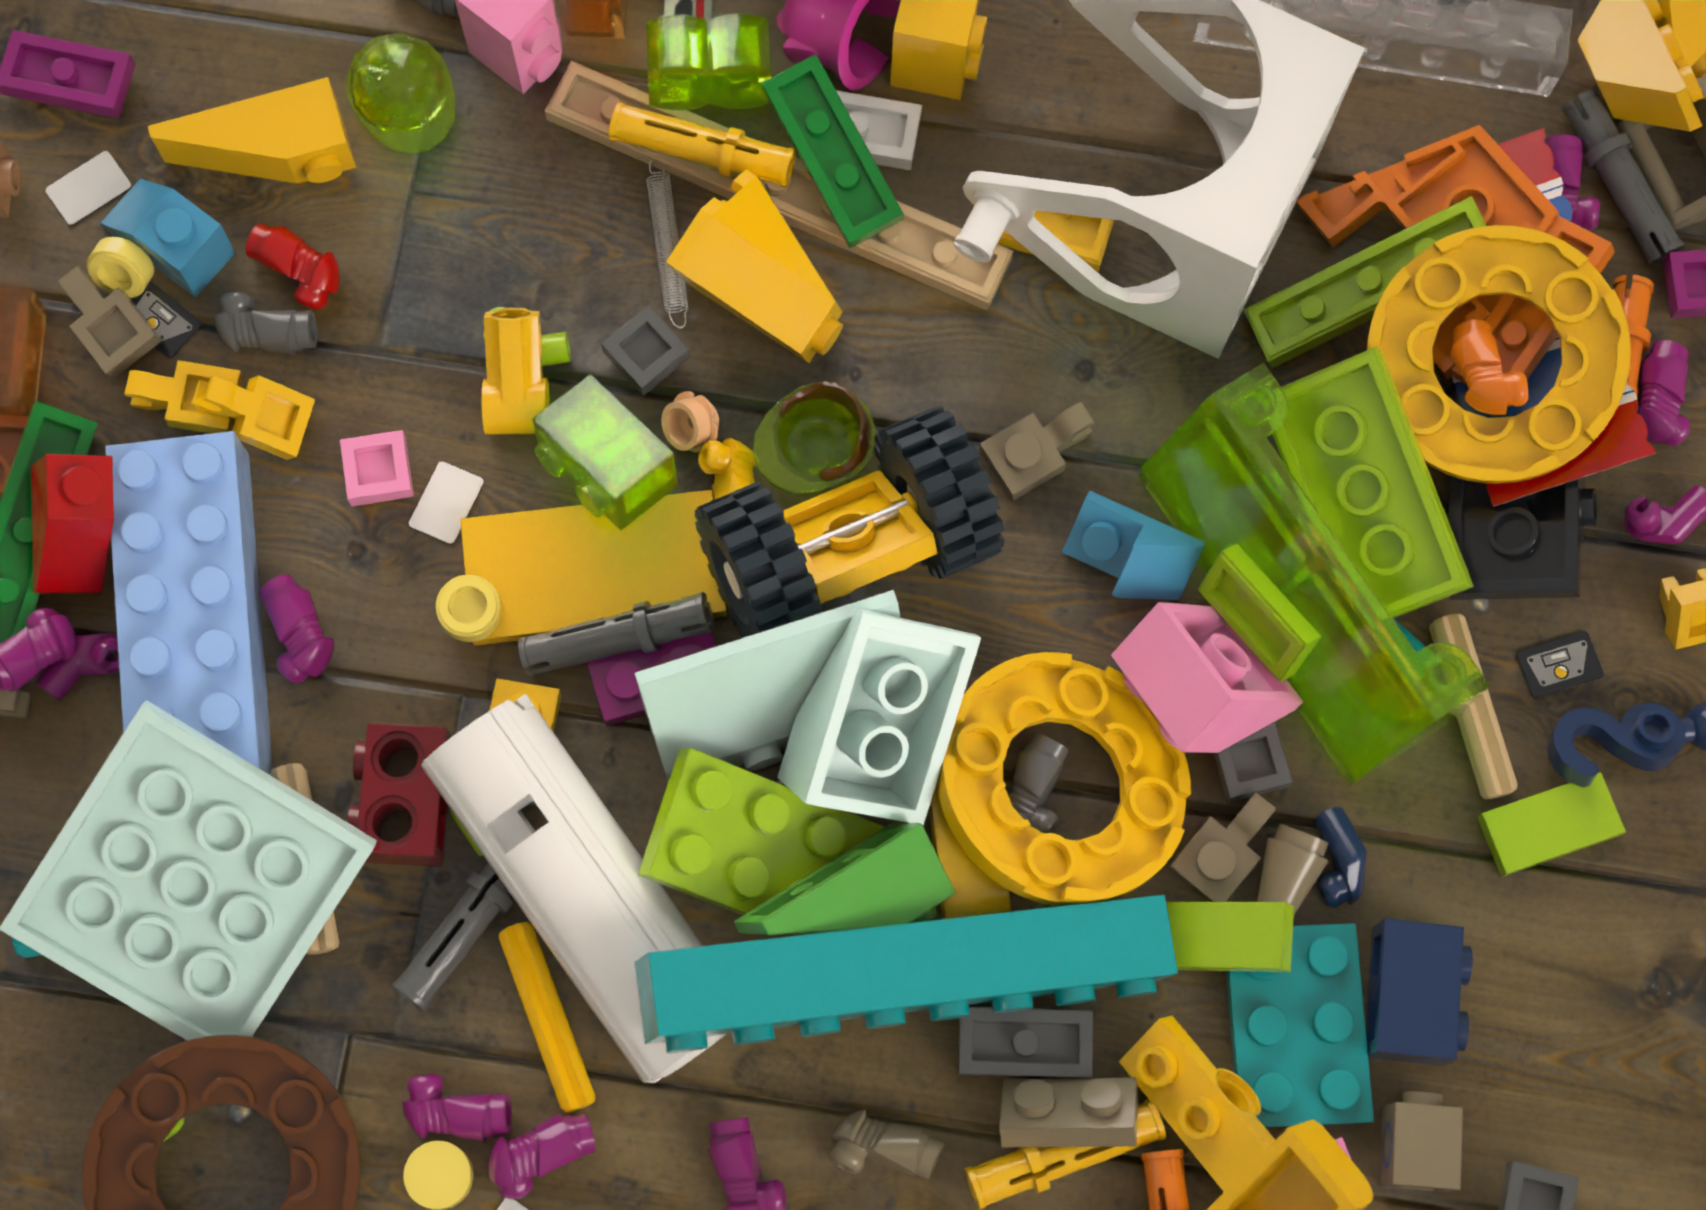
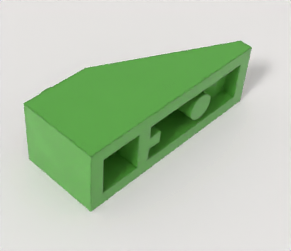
[734,823,956,935]

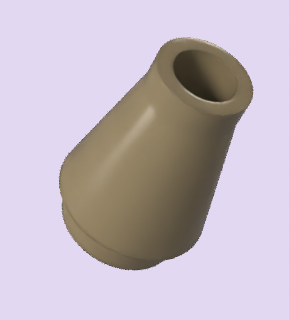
[1257,824,1329,914]

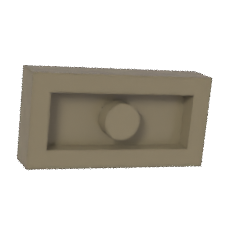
[999,1078,1138,1147]

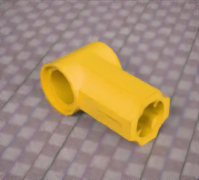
[482,308,550,435]

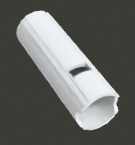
[421,694,726,1083]

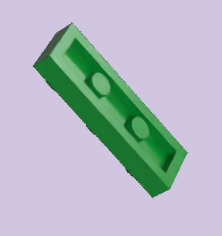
[762,54,904,249]

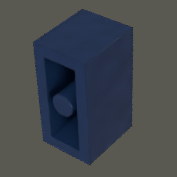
[1366,918,1473,1066]

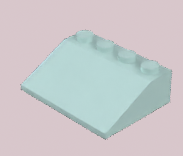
[635,590,901,782]

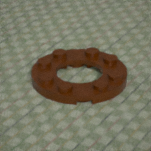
[82,1035,361,1210]

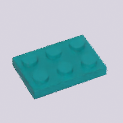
[1225,923,1374,1129]

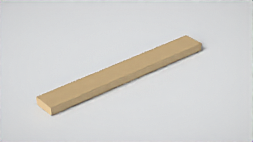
[545,61,1013,311]

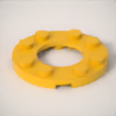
[1367,225,1631,484]
[936,652,1191,907]

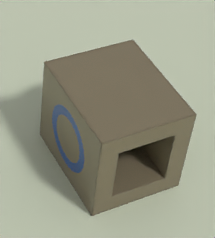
[1380,1092,1463,1193]

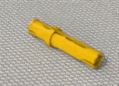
[608,102,796,188]
[964,1099,1166,1210]

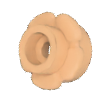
[661,391,719,452]

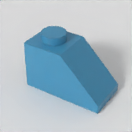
[100,178,236,298]

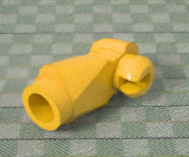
[698,438,759,500]

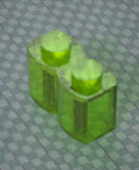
[647,13,771,110]

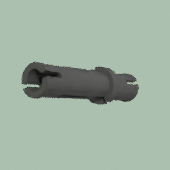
[1561,89,1685,266]
[518,592,715,677]
[391,862,514,1011]

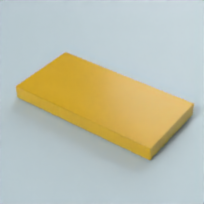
[460,490,727,646]

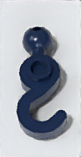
[1547,701,1706,787]

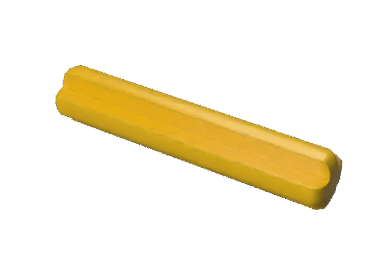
[499,921,596,1113]

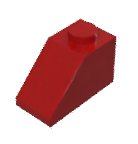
[31,454,114,594]

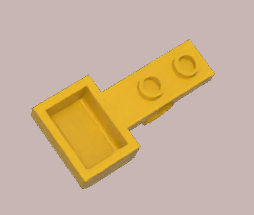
[1119,1015,1373,1210]

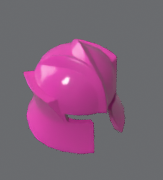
[776,0,901,91]

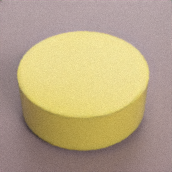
[86,237,154,298]
[436,575,502,642]
[403,1141,474,1210]

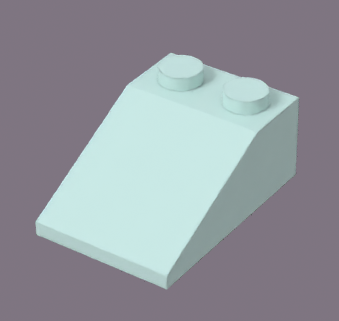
[777,608,981,825]

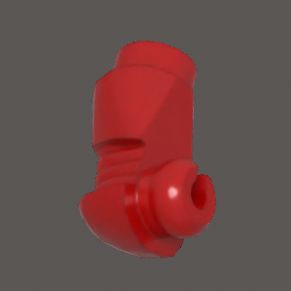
[246,223,340,310]

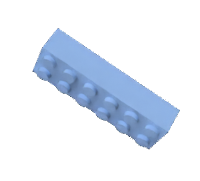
[105,431,273,775]

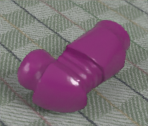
[1545,134,1600,231]
[1637,340,1690,446]
[258,574,335,683]
[0,608,75,692]
[402,1074,512,1142]
[489,1113,595,1199]
[707,1117,787,1210]

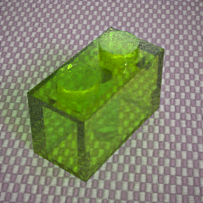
[532,374,678,531]

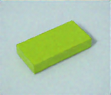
[1198,543,1322,682]
[1477,772,1626,877]
[1166,902,1294,972]

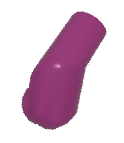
[1624,485,1706,545]
[35,633,119,702]

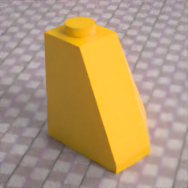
[666,169,843,363]

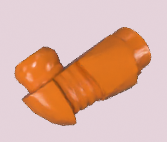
[1450,320,1528,415]

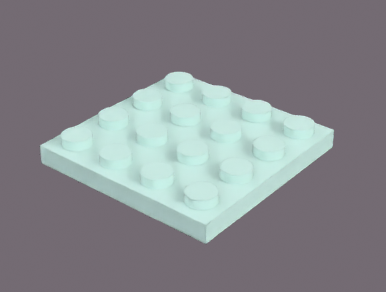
[0,700,377,1041]

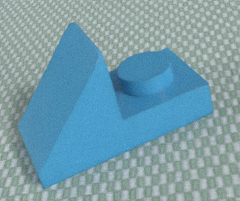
[1062,491,1206,600]

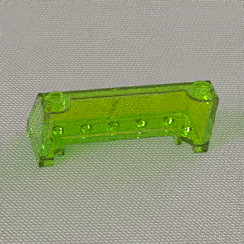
[1138,363,1491,786]

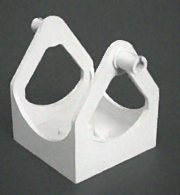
[954,0,1365,359]

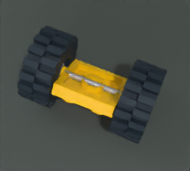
[695,406,1005,638]

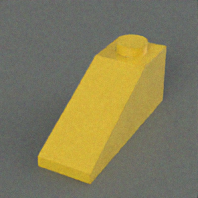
[148,77,356,184]

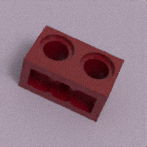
[347,723,452,867]

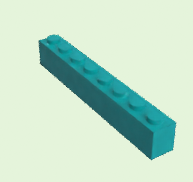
[635,895,1178,1054]

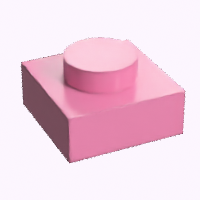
[340,430,414,507]

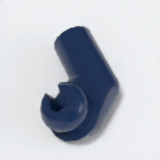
[1315,807,1367,908]

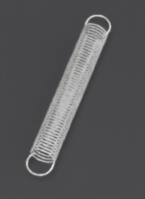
[646,160,689,328]

